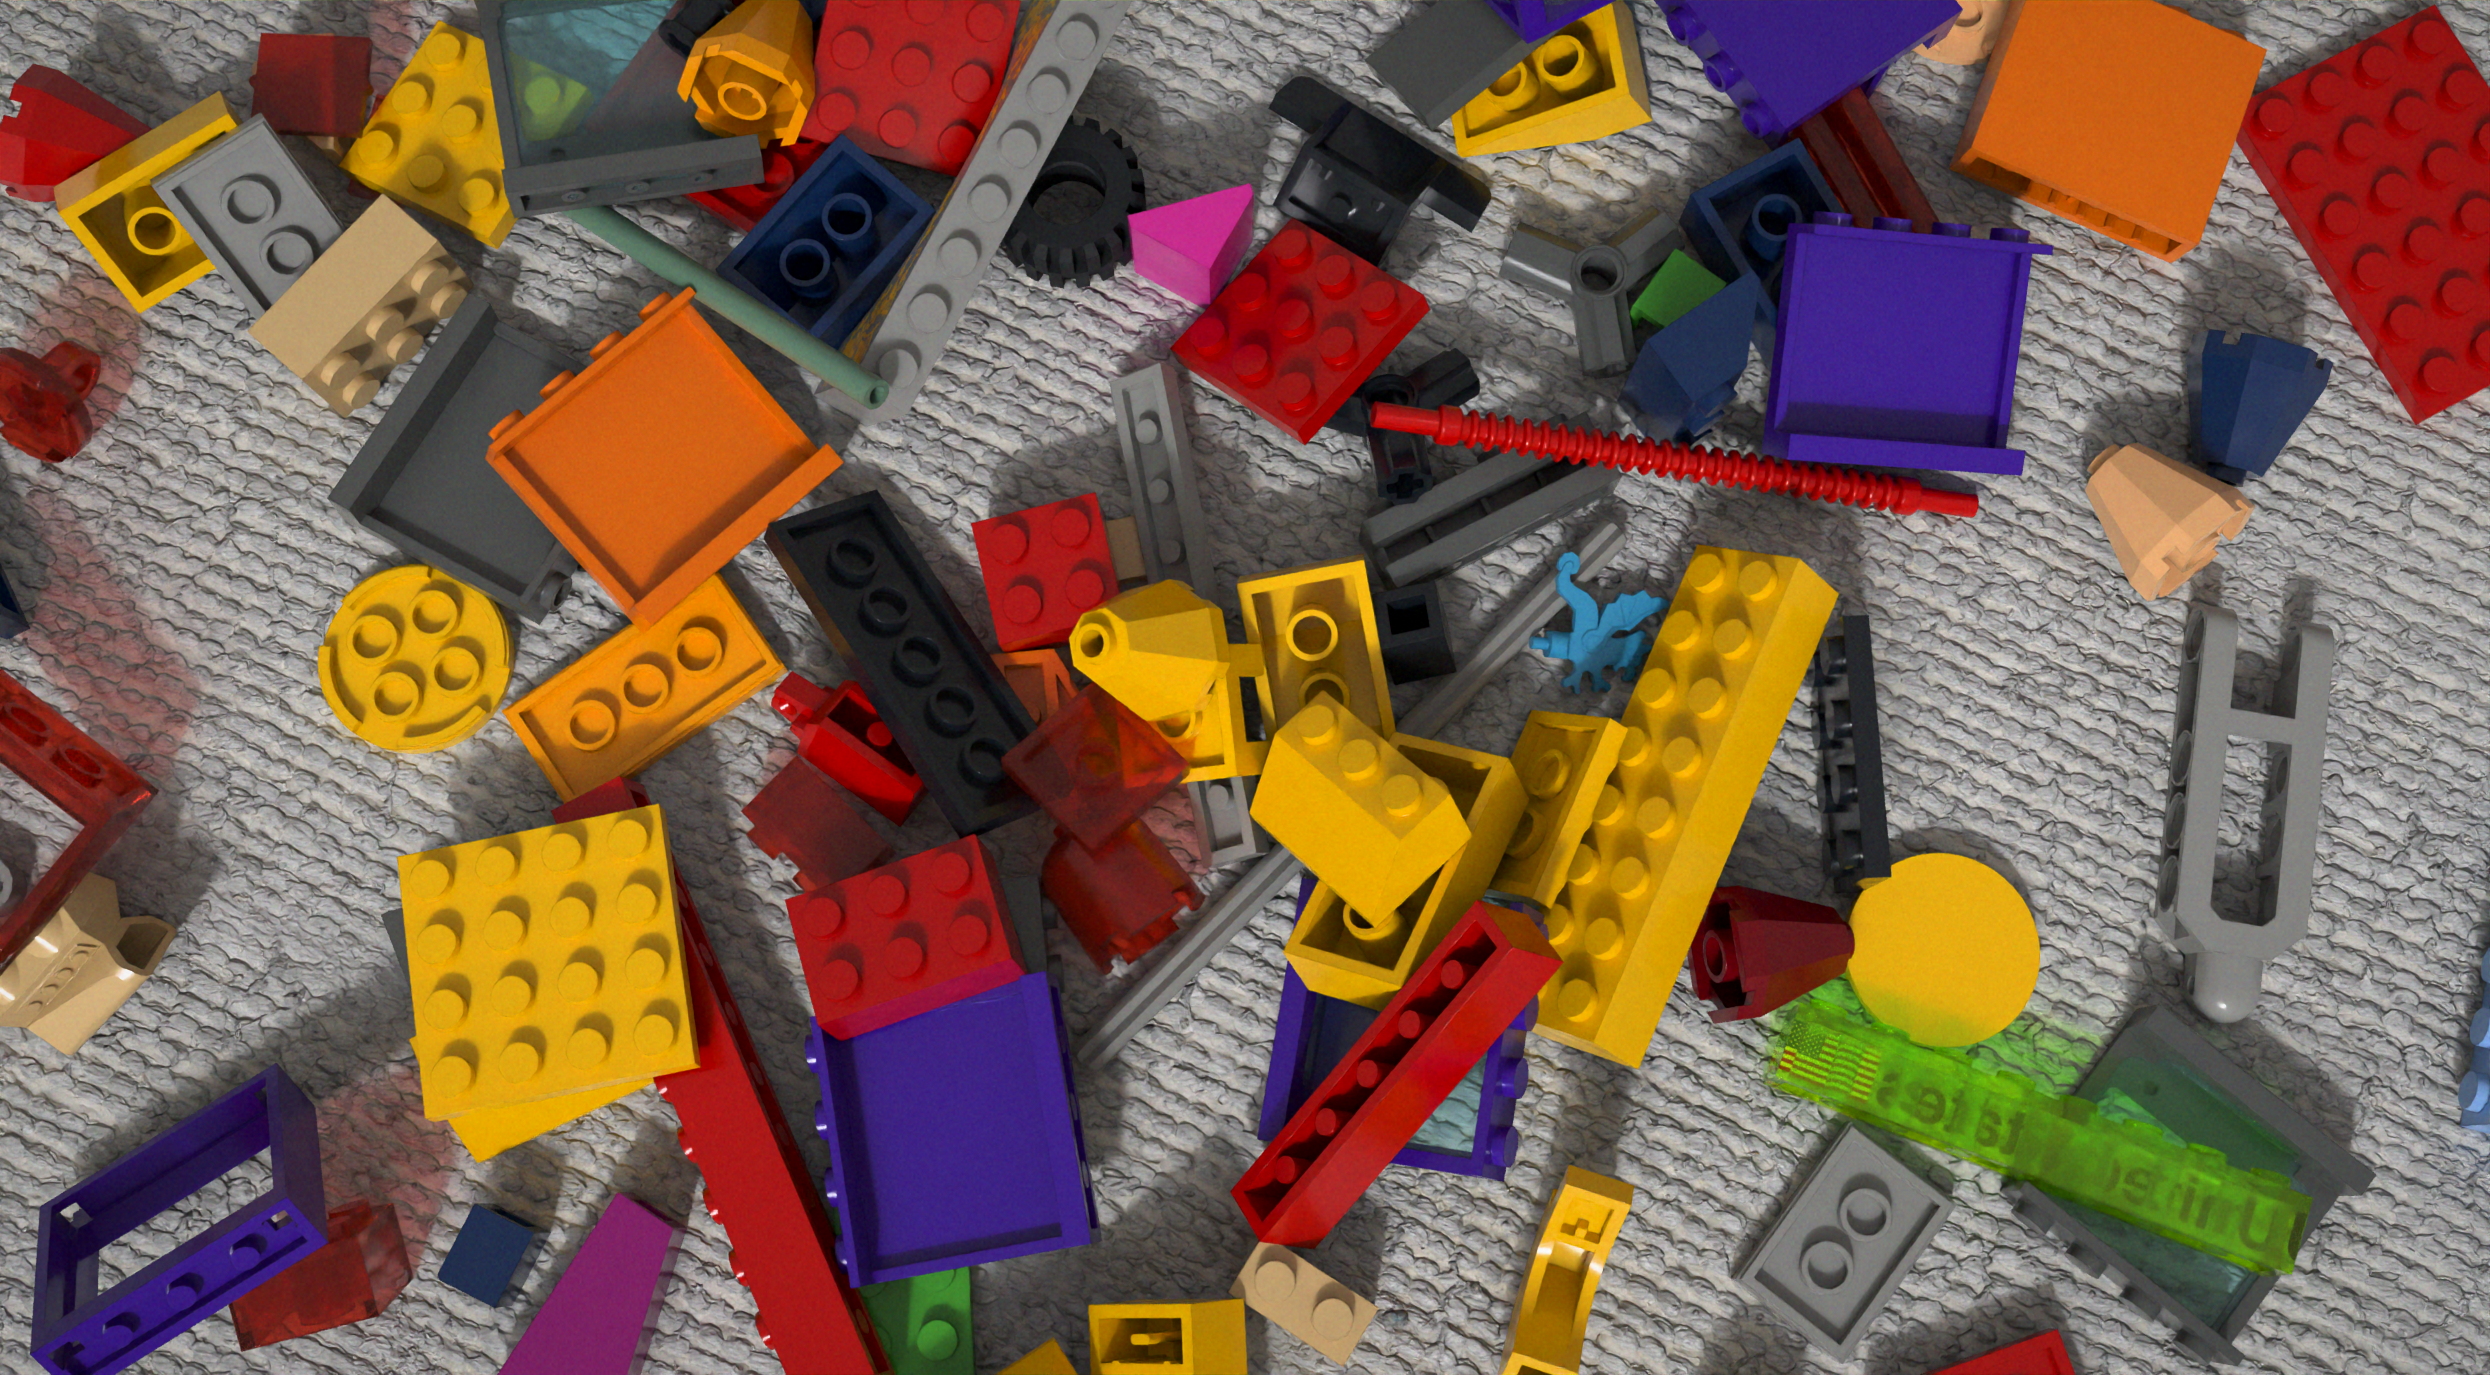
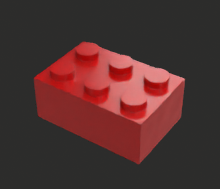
[785,834,1028,1042]

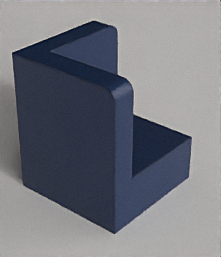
[438,1203,551,1308]

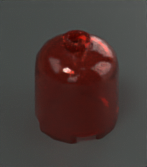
[1040,808,1206,975]

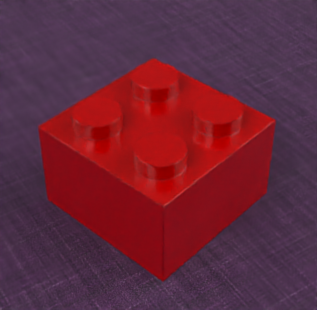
[971,492,1123,653]

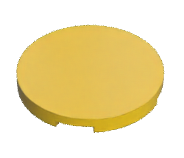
[318,564,515,754]
[1844,853,2040,1049]

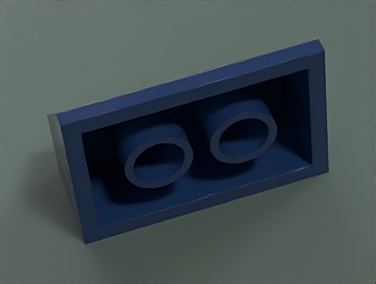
[715,133,936,350]
[1617,269,1760,450]

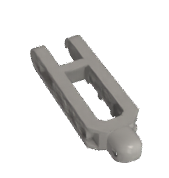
[2154,604,2334,1023]

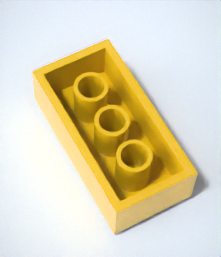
[1283,731,1529,1012]

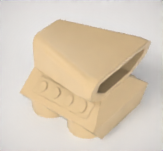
[0,872,177,1055]

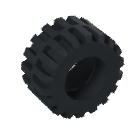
[1000,115,1147,288]

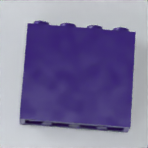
[1654,0,1963,151]
[1761,211,2054,476]
[805,971,1102,1288]

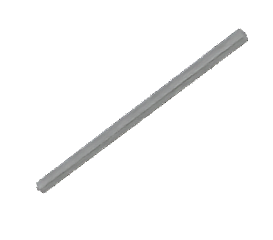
[1072,519,1627,1073]

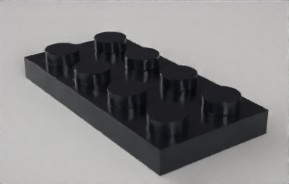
[1806,615,1892,894]

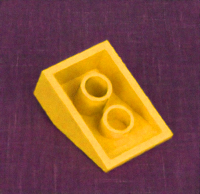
[1451,0,1653,158]
[1236,553,1396,743]

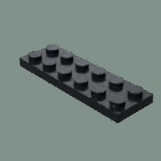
[763,489,1077,839]

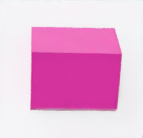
[1127,183,1254,310]

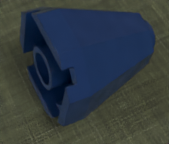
[2186,329,2333,487]

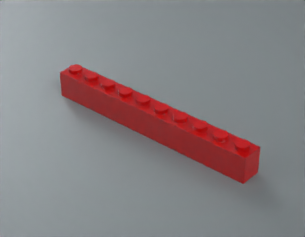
[551,776,896,1375]

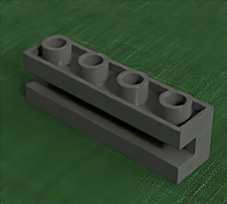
[1359,411,1622,591]

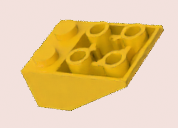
[1088,1298,1248,1375]

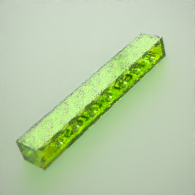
[1763,999,2313,1277]

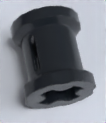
[658,0,736,61]

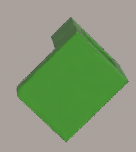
[1630,248,1727,331]

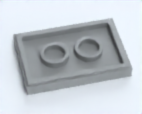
[150,112,347,320]
[1731,1121,1957,1364]

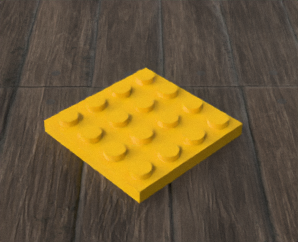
[397,804,701,1122]

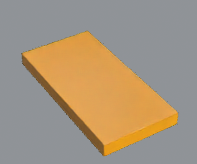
[502,571,788,804]

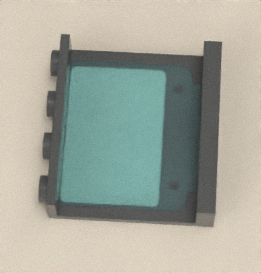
[474,0,765,218]
[2000,1004,2376,1366]

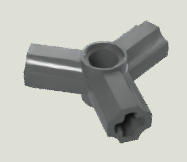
[1499,205,1685,379]

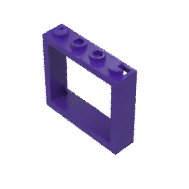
[30,1063,329,1375]

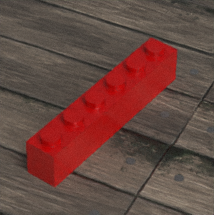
[1230,899,1564,1249]

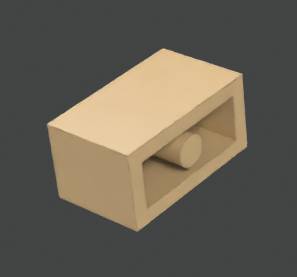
[1228,1240,1379,1367]

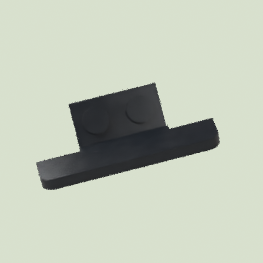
[1268,76,1491,267]

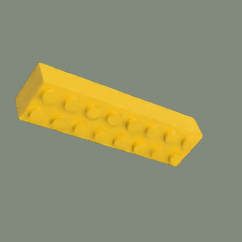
[1532,544,1839,1069]

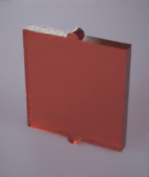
[249,33,374,138]

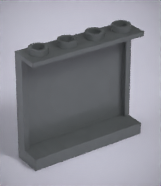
[327,293,587,625]

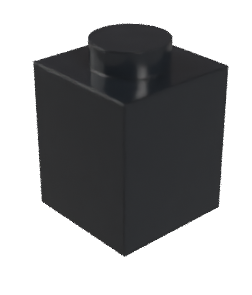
[1372,580,1457,685]

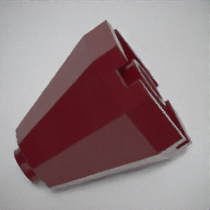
[1687,885,1855,1024]

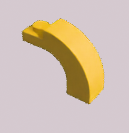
[1498,1164,1634,1375]

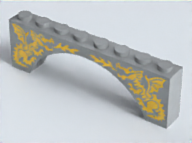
[813,0,1132,427]

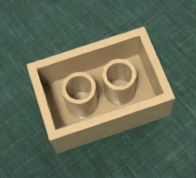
[247,193,474,418]

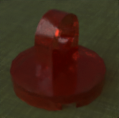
[0,340,101,463]

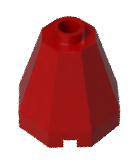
[0,64,152,202]

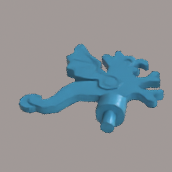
[1529,552,1669,695]

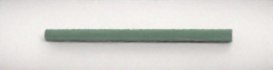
[561,205,889,410]

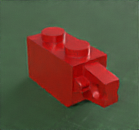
[771,671,929,827]

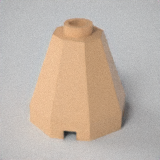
[2085,443,2255,602]

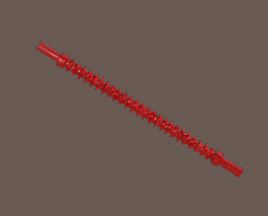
[1370,401,1979,518]

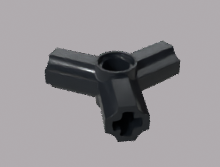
[1323,348,1480,506]

